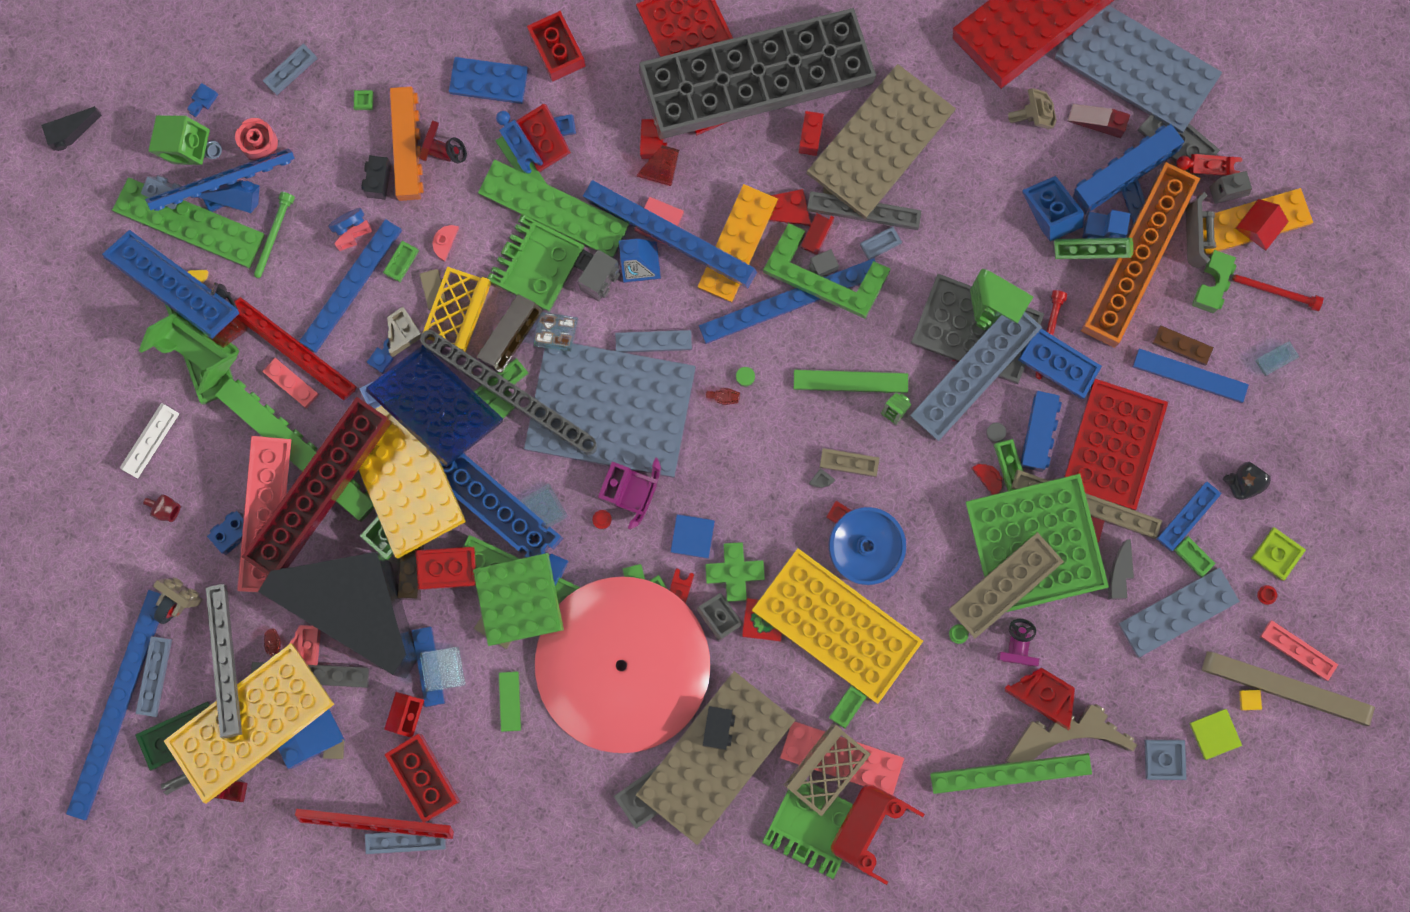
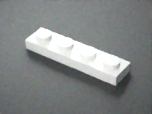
[120,403,179,478]

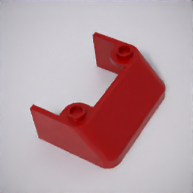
[831,785,925,885]

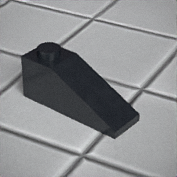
[41,106,102,151]

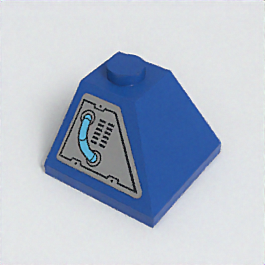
[619,239,661,283]

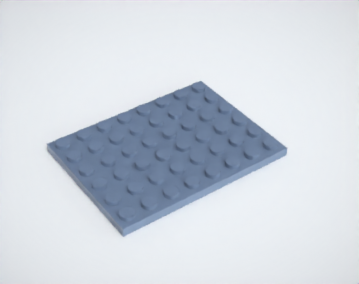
[524,340,696,478]

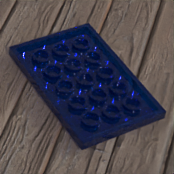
[366,345,503,467]

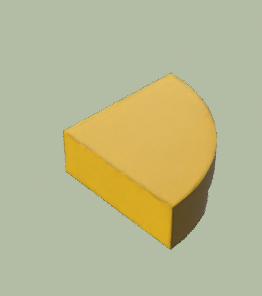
[188,270,209,283]

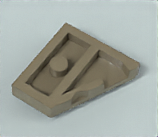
[387,307,422,357]

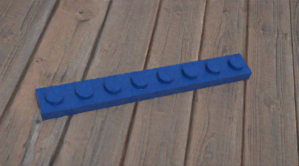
[145,148,295,211]
[299,219,402,353]

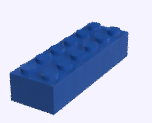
[1073,124,1184,215]

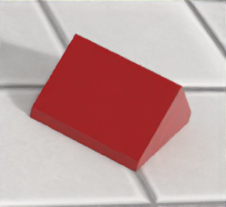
[1235,199,1289,251]

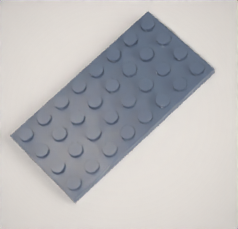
[1054,5,1222,133]

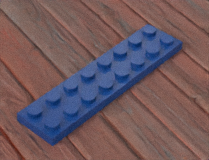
[102,230,239,339]

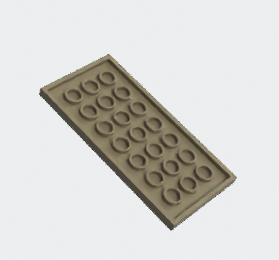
[806,64,956,219]
[636,671,795,845]

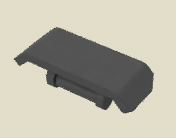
[1185,192,1216,268]

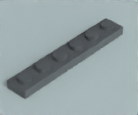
[807,191,922,230]
[251,662,370,688]

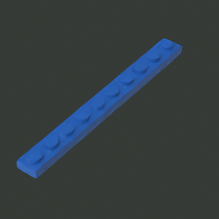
[699,258,876,344]

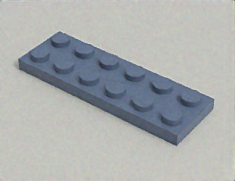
[1118,568,1240,658]

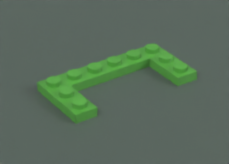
[763,223,891,319]

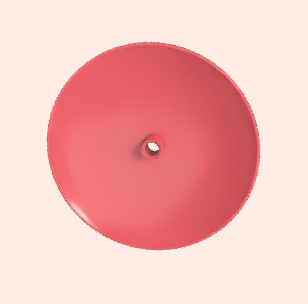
[535,577,710,753]

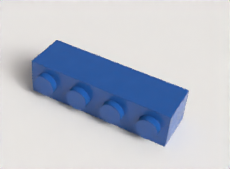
[1020,391,1062,472]

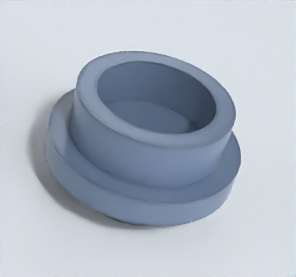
[205,140,222,159]

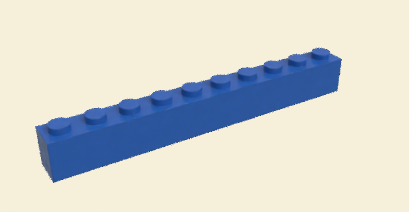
[583,180,757,289]

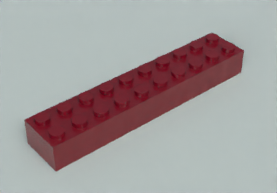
[242,397,392,575]

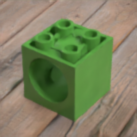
[149,115,210,165]

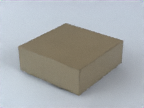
[323,739,345,759]

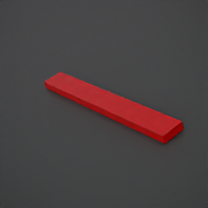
[234,297,357,400]
[295,809,454,839]

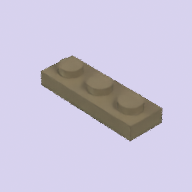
[819,448,880,477]

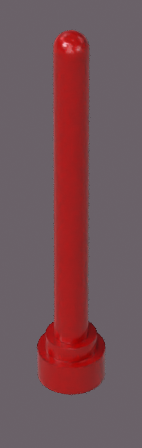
[1232,274,1324,312]
[1035,290,1068,379]

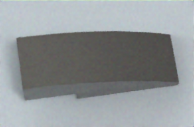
[1108,539,1134,600]

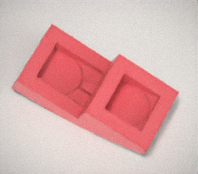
[335,220,372,251]

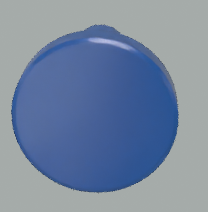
[328,208,364,236]

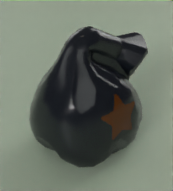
[1223,461,1271,500]

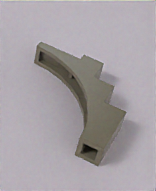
[1005,704,1137,763]

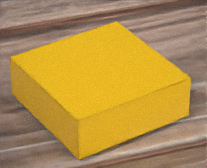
[1239,690,1262,711]

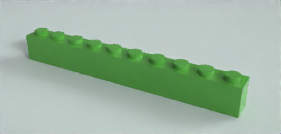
[215,378,374,522]

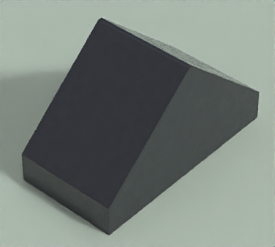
[258,552,417,679]

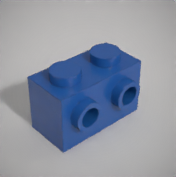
[207,511,244,555]

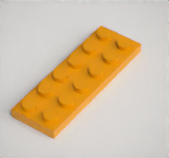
[698,184,778,303]
[1203,188,1313,255]

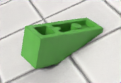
[881,393,911,425]

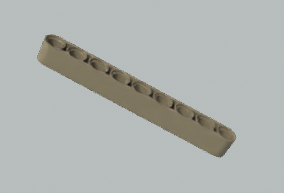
[1201,651,1375,726]

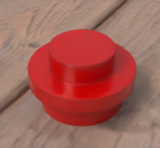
[592,510,612,529]
[1257,585,1277,605]

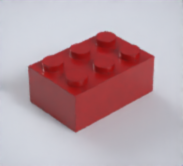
[527,11,586,82]

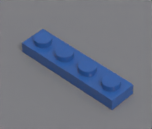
[1157,481,1222,552]
[412,627,445,707]

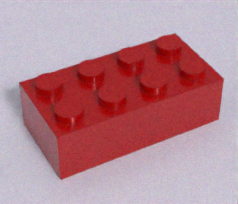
[384,734,461,823]

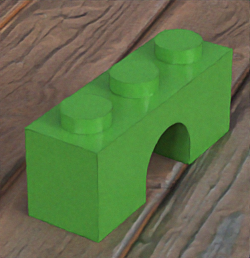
[1192,250,1236,313]

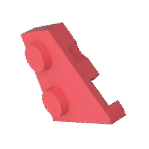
[289,625,321,665]

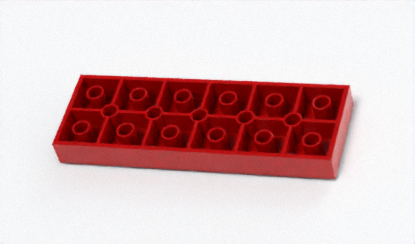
[952,0,1114,89]

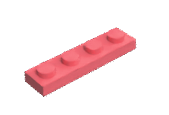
[1260,620,1338,681]

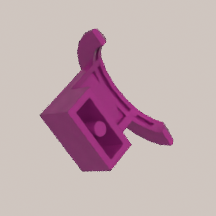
[598,457,661,530]

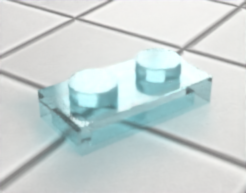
[1255,341,1299,376]

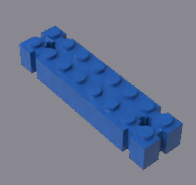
[435,437,564,558]

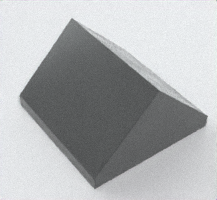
[696,593,743,642]

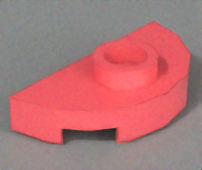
[432,225,459,262]

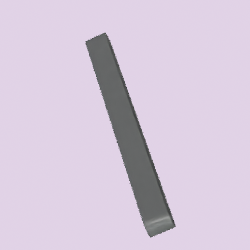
[421,330,597,455]

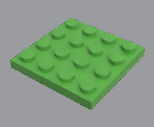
[473,553,564,646]

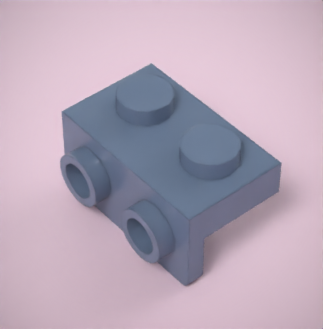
[141,175,188,209]

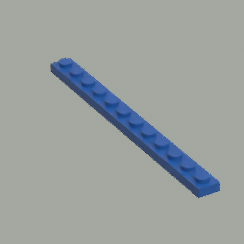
[66,590,161,820]

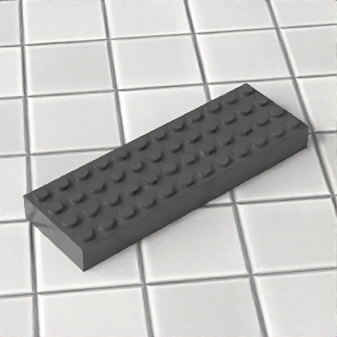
[639,8,876,140]

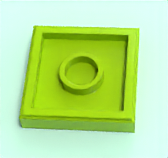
[1251,527,1306,581]
[1189,709,1242,760]

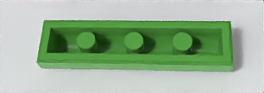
[1054,238,1133,259]
[994,439,1023,491]

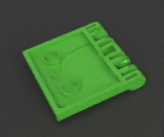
[487,215,584,312]
[762,780,853,879]

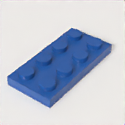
[449,57,528,104]
[1018,329,1102,399]

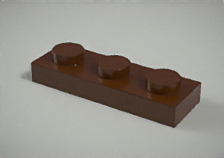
[1152,325,1214,366]

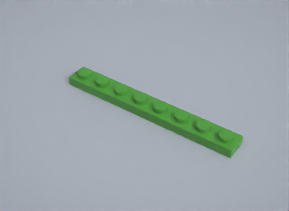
[930,753,1092,794]

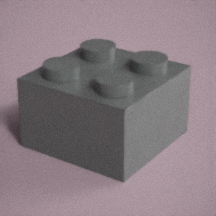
[578,249,620,301]

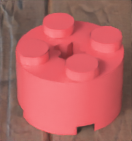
[235,118,278,160]

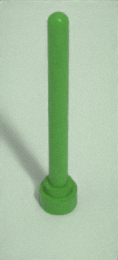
[254,191,295,278]

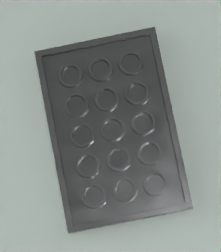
[911,274,1045,384]

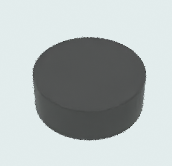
[986,423,1006,442]

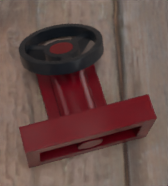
[419,120,467,164]

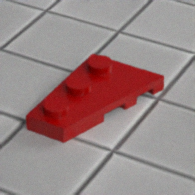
[769,189,811,226]

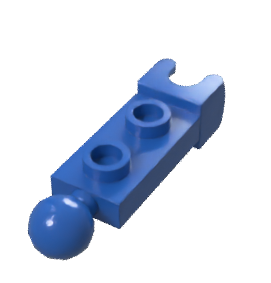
[496,111,543,174]

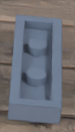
[263,43,318,96]

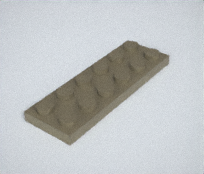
[949,532,1064,639]

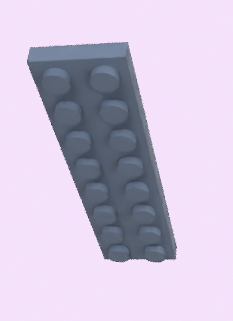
[910,312,1042,441]

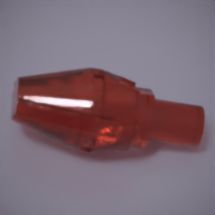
[706,388,740,405]
[264,628,281,658]

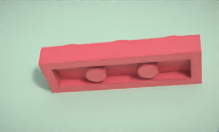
[263,358,319,409]

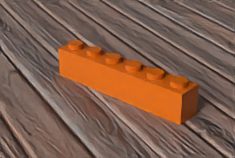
[390,86,424,201]

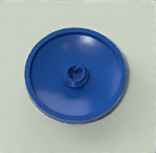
[829,507,906,585]

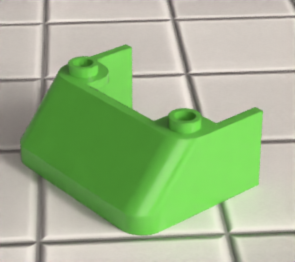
[970,269,1033,330]
[139,312,239,395]

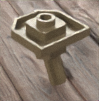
[1008,88,1057,129]

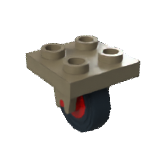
[153,577,203,624]

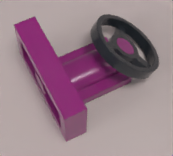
[997,619,1040,667]

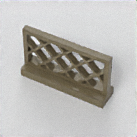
[783,723,871,816]

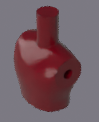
[143,494,181,522]

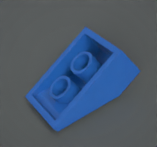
[1022,176,1084,241]
[278,709,345,769]

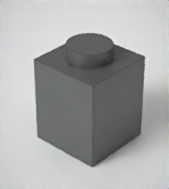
[808,249,839,277]

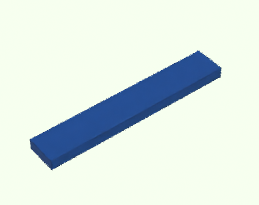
[1133,348,1249,403]

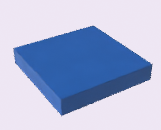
[671,514,715,559]

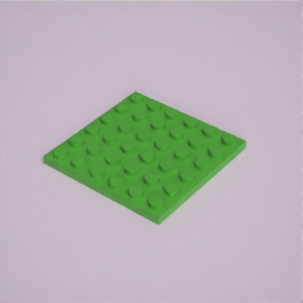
[965,474,1109,612]

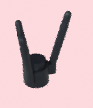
[211,282,238,309]

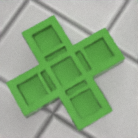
[705,542,765,602]

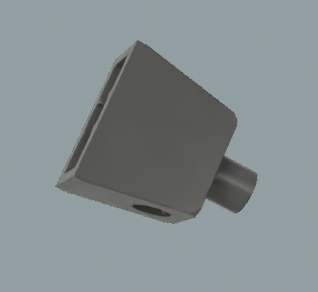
[1209,171,1252,204]

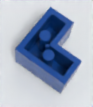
[1082,210,1131,239]

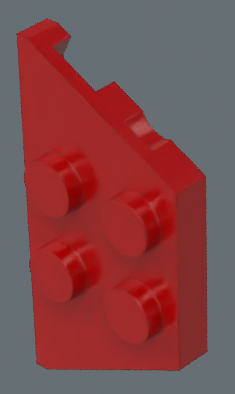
[1004,668,1075,731]

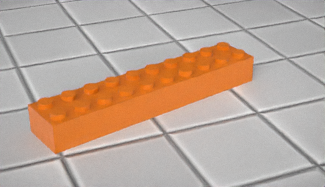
[1081,162,1200,348]

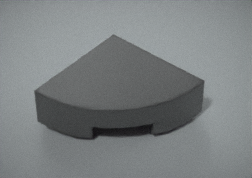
[809,468,835,488]

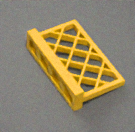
[423,267,491,352]

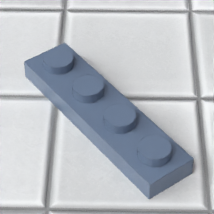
[615,330,692,353]
[136,636,172,717]
[365,832,446,854]

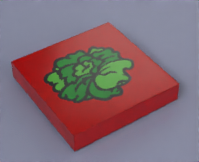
[742,598,782,642]

